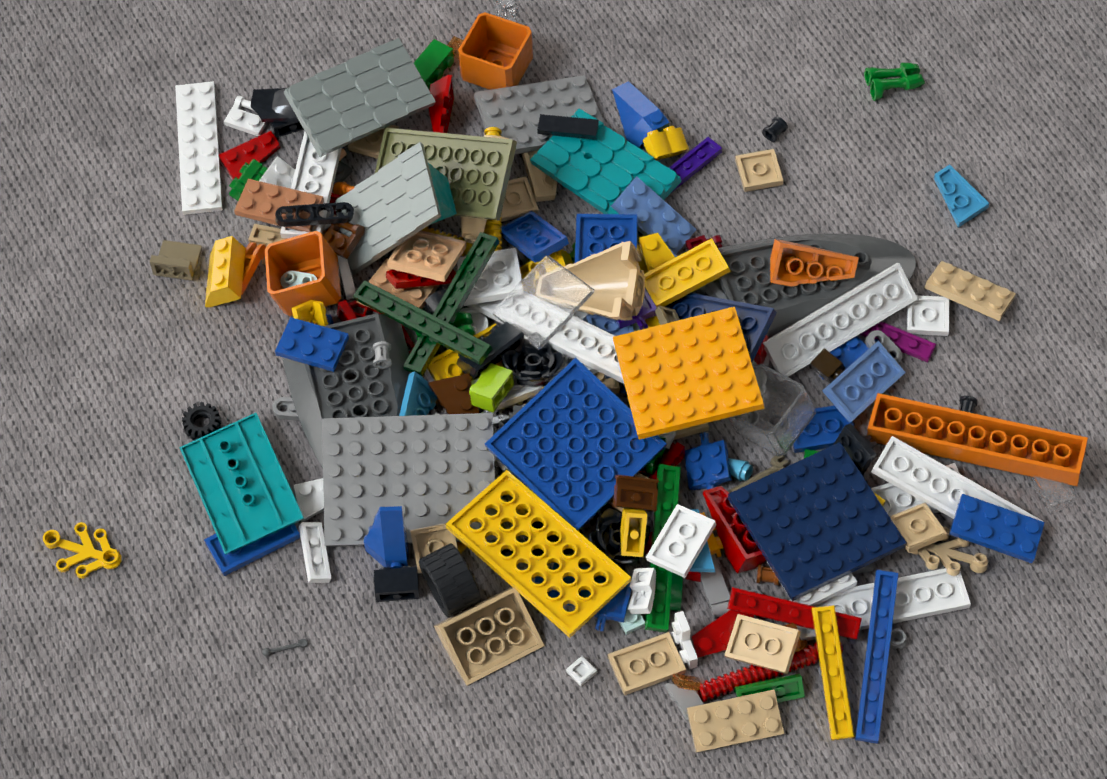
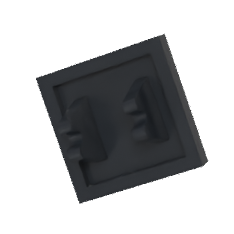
[833,423,877,476]

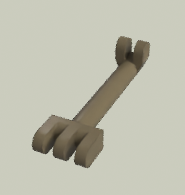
[728,453,790,493]

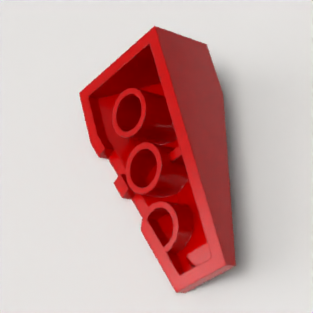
[428,74,454,133]
[703,486,766,574]

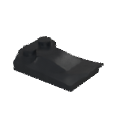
[250,88,300,122]

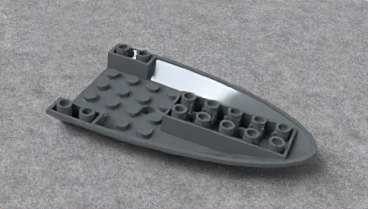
[718,234,916,339]
[282,313,412,468]

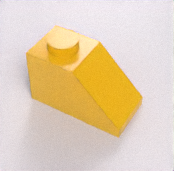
[620,508,647,557]

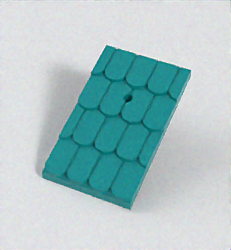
[530,108,681,214]
[179,413,304,555]

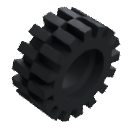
[182,402,222,440]

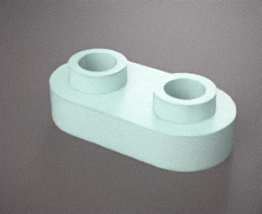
[280,270,318,289]

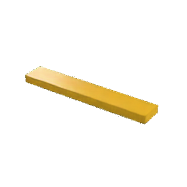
[812,605,854,741]

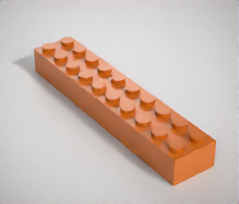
[867,393,1088,486]

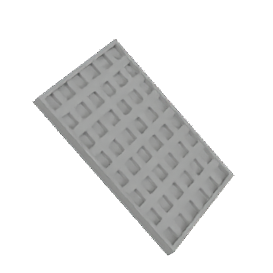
[322,413,497,547]

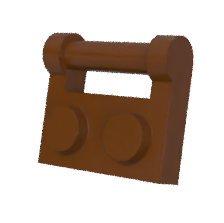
[323,215,365,259]

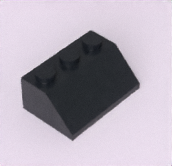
[456,322,525,381]

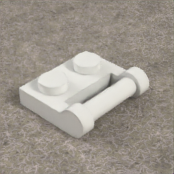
[224,95,268,136]

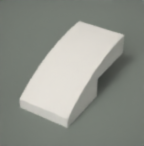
[628,568,656,614]

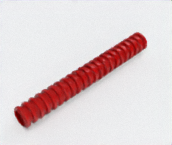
[697,642,843,702]

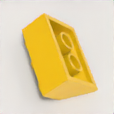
[205,236,246,307]

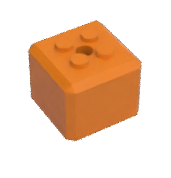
[458,12,533,90]
[265,231,341,316]

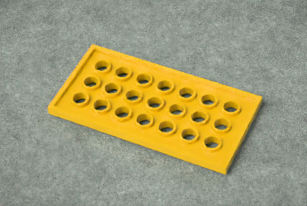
[445,470,631,638]

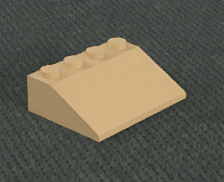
[434,587,544,686]

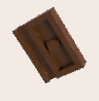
[613,475,659,511]

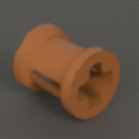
[756,564,779,586]

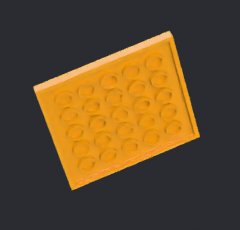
[613,307,765,440]

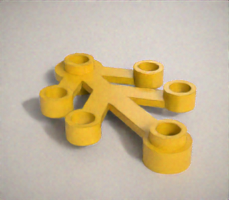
[43,522,122,579]

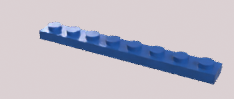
[855,570,898,744]

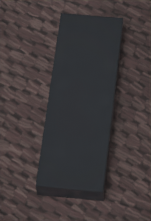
[537,114,599,140]

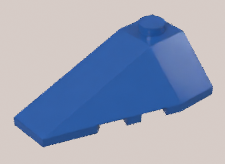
[612,81,670,150]
[364,506,408,569]

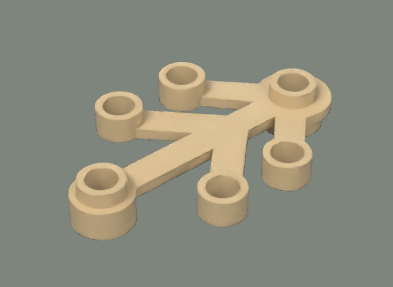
[910,527,988,576]

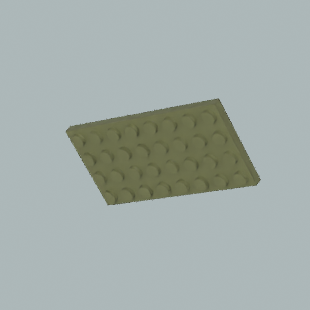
[375,128,517,221]

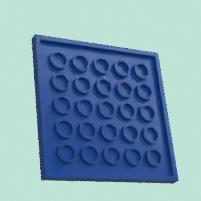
[485,358,667,531]

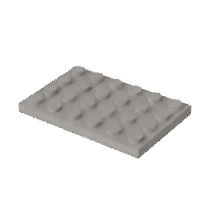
[474,75,605,154]

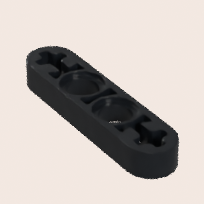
[275,202,354,227]

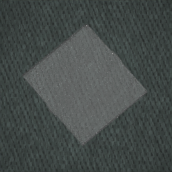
[493,256,595,350]

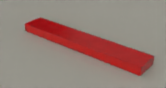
[727,587,862,640]

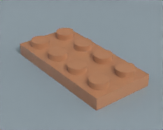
[234,179,324,232]

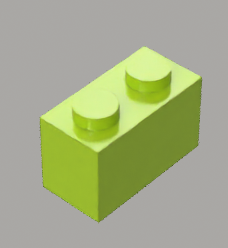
[469,363,514,413]

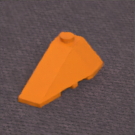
[770,239,859,287]

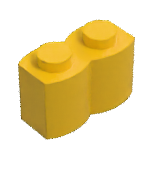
[643,126,689,161]

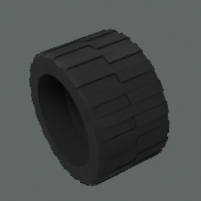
[419,543,481,617]

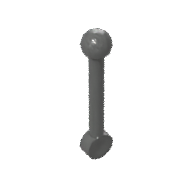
[262,639,307,656]

